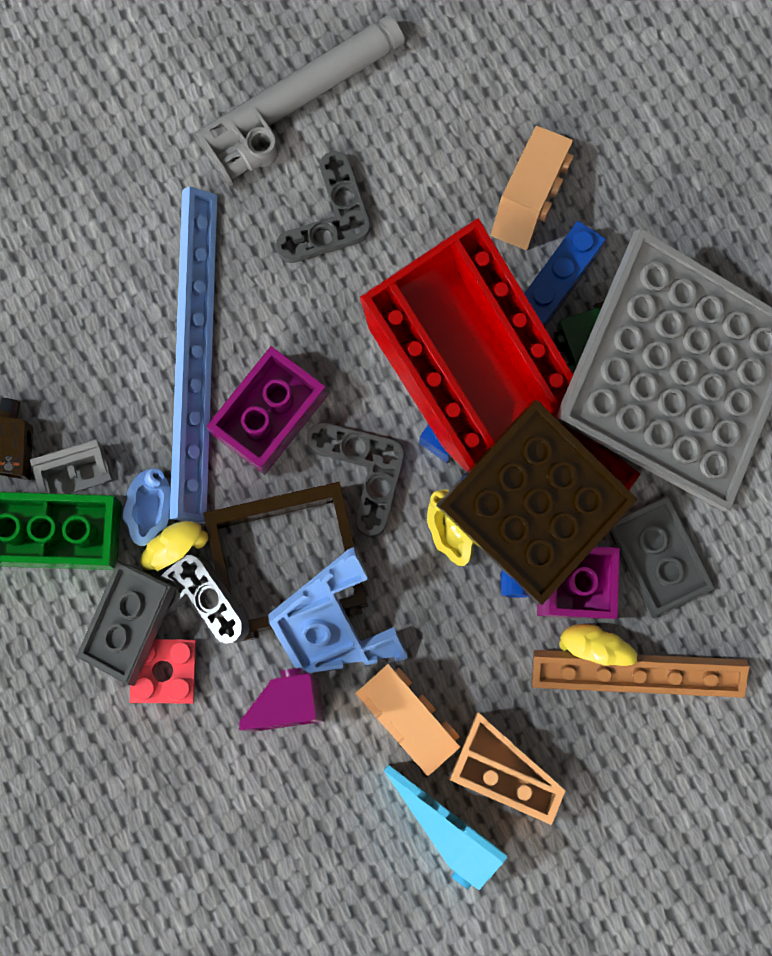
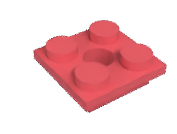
[130,639,196,704]

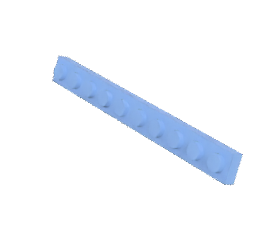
[170,186,217,522]

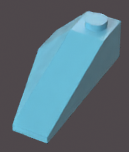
[384,764,507,890]

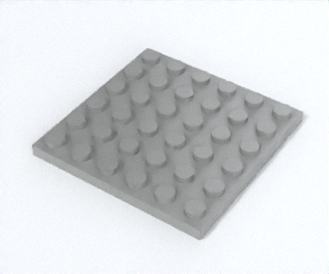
[555,228,772,511]

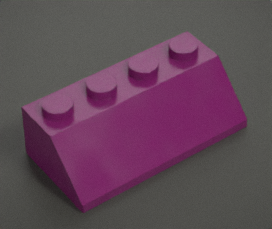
[238,668,324,732]

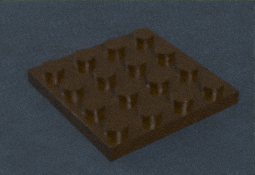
[436,400,638,605]

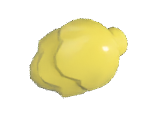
[427,489,475,566]
[139,521,208,571]
[559,624,637,666]

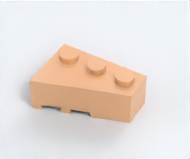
[490,125,574,250]
[355,664,460,776]
[449,712,565,825]

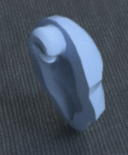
[122,468,171,546]

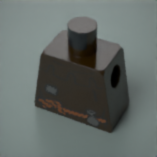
[0,398,33,480]

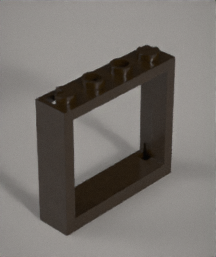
[203,481,368,642]

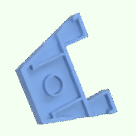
[268,547,408,673]

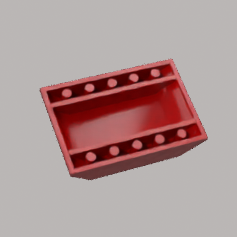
[359,218,573,472]

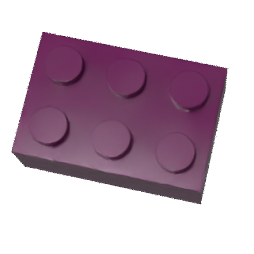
[206,346,327,475]

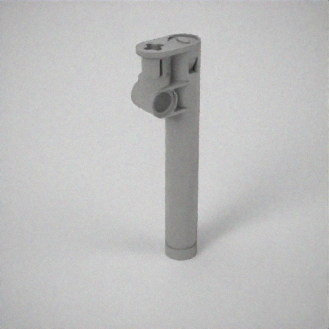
[194,15,405,188]

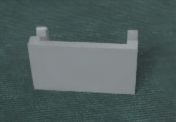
[30,440,112,494]

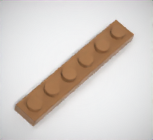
[531,650,749,698]

